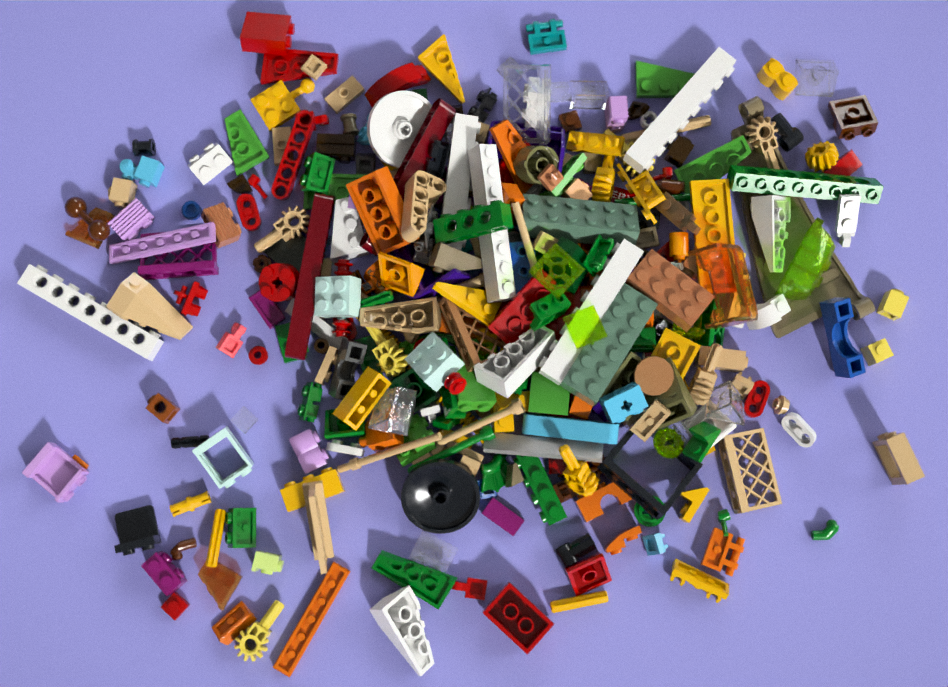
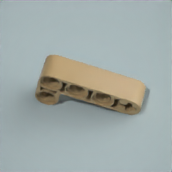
[401,170,447,243]

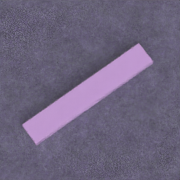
[109,222,216,265]

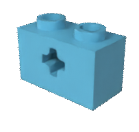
[599,382,648,424]

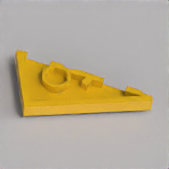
[418,34,465,105]
[432,282,502,325]

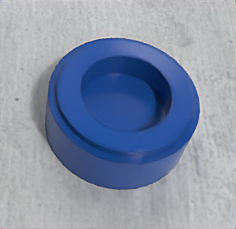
[181,201,202,221]

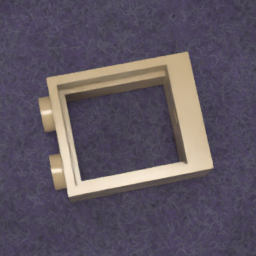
[872,431,925,485]

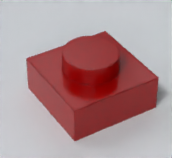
[161,592,190,621]

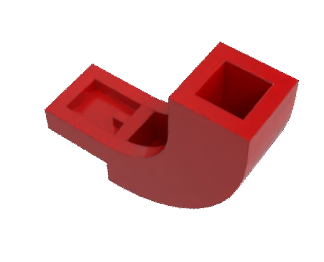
[364,62,431,108]

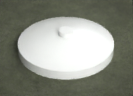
[367,91,432,168]

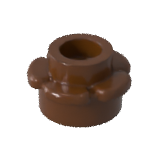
[253,255,272,273]

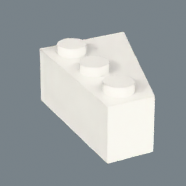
[330,197,370,264]

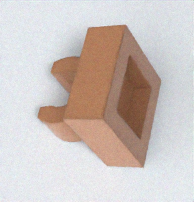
[537,164,564,191]

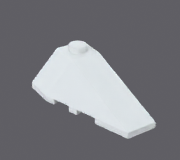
[750,195,791,273]
[369,586,434,676]

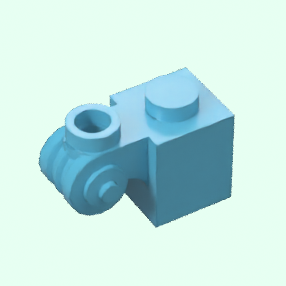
[120,155,165,188]

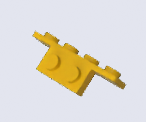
[617,163,666,224]

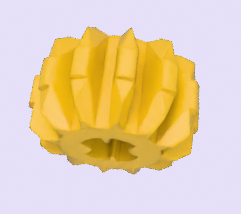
[805,141,839,172]

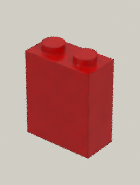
[240,11,295,55]

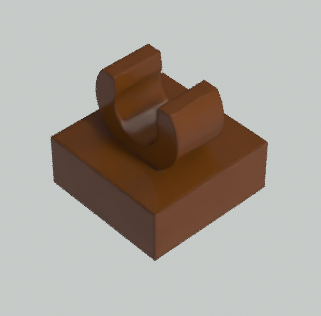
[552,479,577,503]

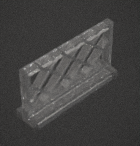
[503,64,551,145]

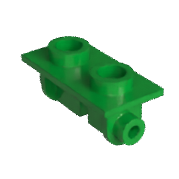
[583,234,615,277]
[297,382,323,423]

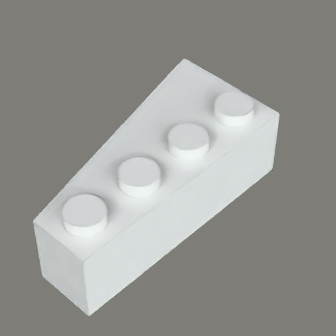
[473,326,555,398]

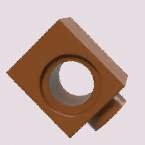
[146,393,180,424]

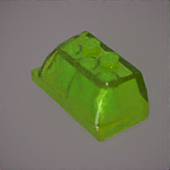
[775,217,836,300]

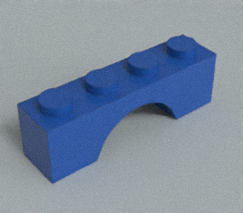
[819,297,866,378]

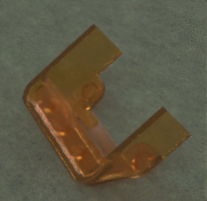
[688,243,758,329]

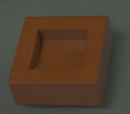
[558,110,582,134]

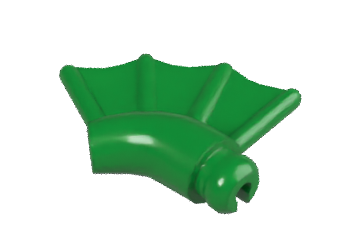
[481,453,510,493]

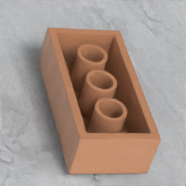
[625,249,715,332]

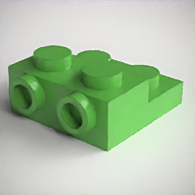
[396,413,437,467]

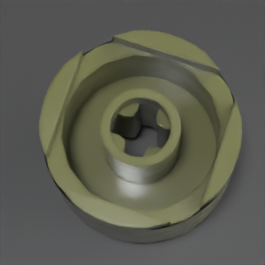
[513,146,559,185]

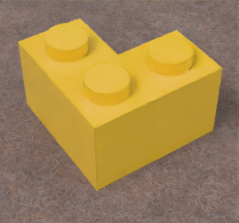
[491,391,530,434]

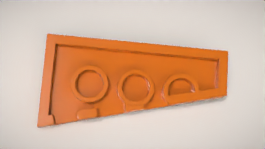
[489,119,534,194]

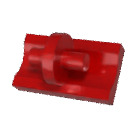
[173,281,208,316]

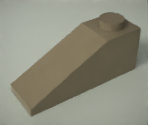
[427,243,483,274]

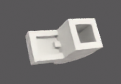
[741,293,791,330]

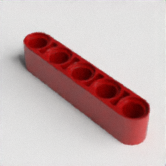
[271,110,316,201]

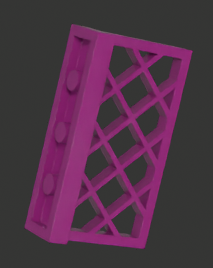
[138,232,219,280]

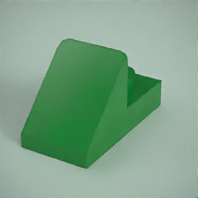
[682,421,721,463]

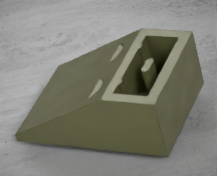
[645,356,697,430]

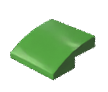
[528,371,570,416]

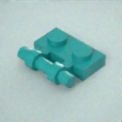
[526,19,567,55]

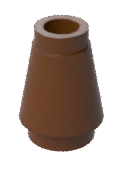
[657,178,685,195]

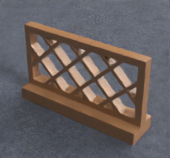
[439,289,507,372]

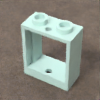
[192,426,254,489]

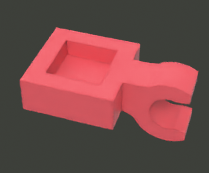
[215,322,247,358]

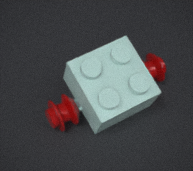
[314,259,361,337]
[405,331,467,395]

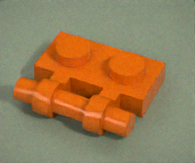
[701,527,745,576]

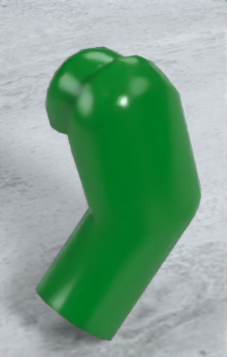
[811,519,839,540]

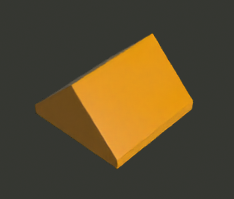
[378,252,425,297]

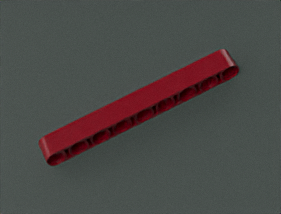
[359,98,456,256]
[285,193,335,360]

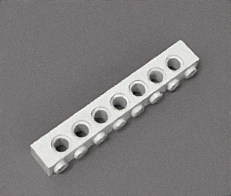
[17,264,164,361]

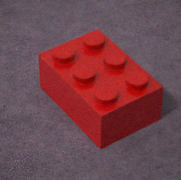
[482,581,554,655]

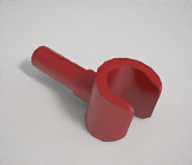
[652,167,673,181]
[248,174,268,199]

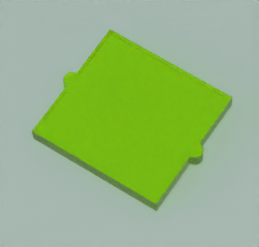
[563,305,608,349]

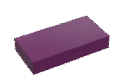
[249,290,286,329]
[482,498,525,536]

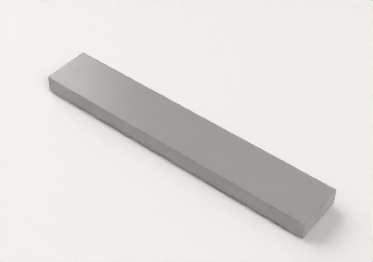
[483,433,604,463]

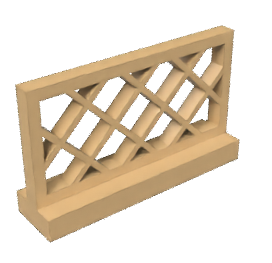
[718,428,782,514]
[302,480,334,574]

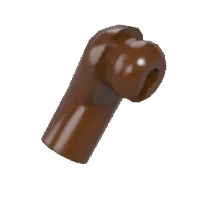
[170,537,197,561]

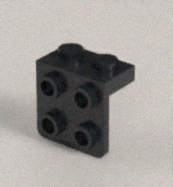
[114,505,161,556]

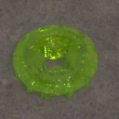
[653,427,684,459]

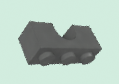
[328,338,367,400]

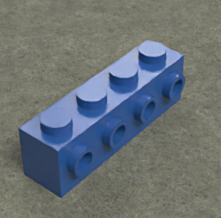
[509,242,535,301]

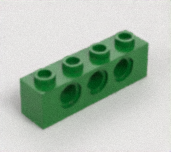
[433,200,513,245]

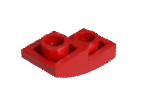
[821,149,863,176]

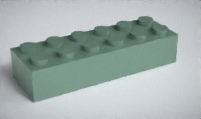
[520,194,640,245]
[559,283,658,407]

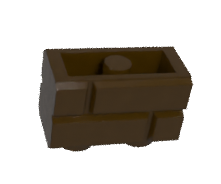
[316,133,357,164]

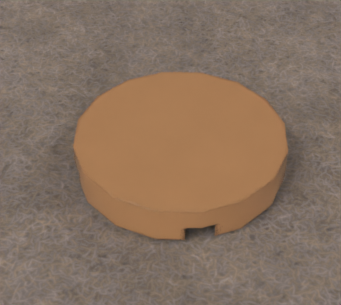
[633,356,674,396]

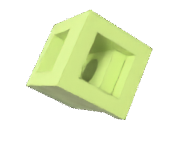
[251,550,284,575]

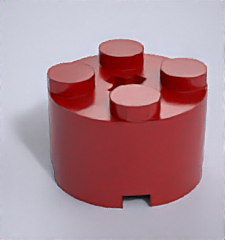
[259,263,300,302]

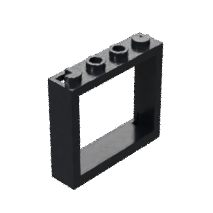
[597,413,703,520]

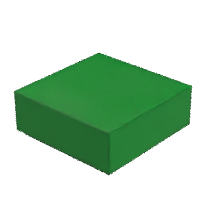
[432,413,460,430]

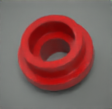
[249,346,268,365]

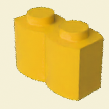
[757,58,798,101]

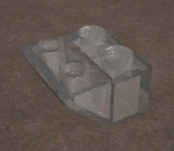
[368,387,417,436]
[408,530,458,573]

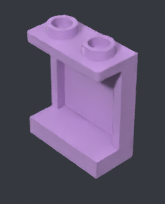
[22,442,89,503]

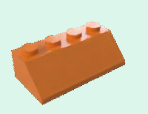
[346,166,420,255]

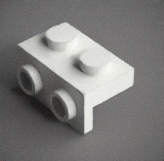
[187,142,233,185]

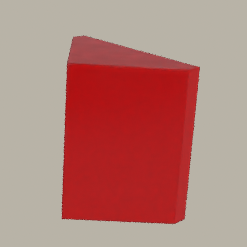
[564,552,612,596]

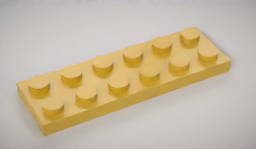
[689,179,739,294]

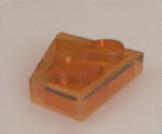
[65,207,115,249]
[198,561,243,611]

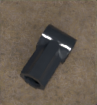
[771,113,804,152]
[554,533,596,568]

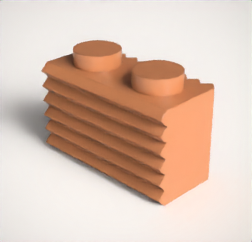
[201,202,241,248]

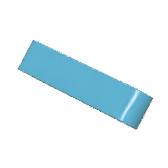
[522,413,619,444]

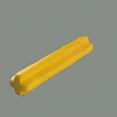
[206,509,226,568]
[550,590,608,613]

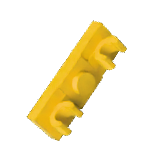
[566,131,625,156]
[670,558,729,603]

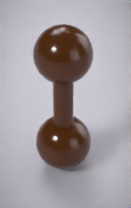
[64,197,110,241]

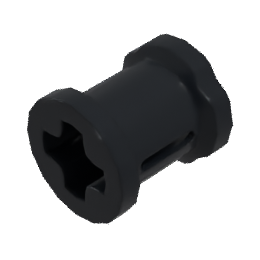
[132,139,156,156]

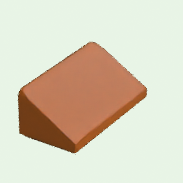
[211,601,257,645]

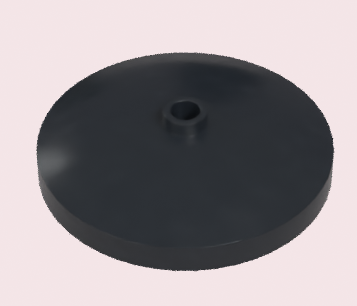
[401,459,480,534]

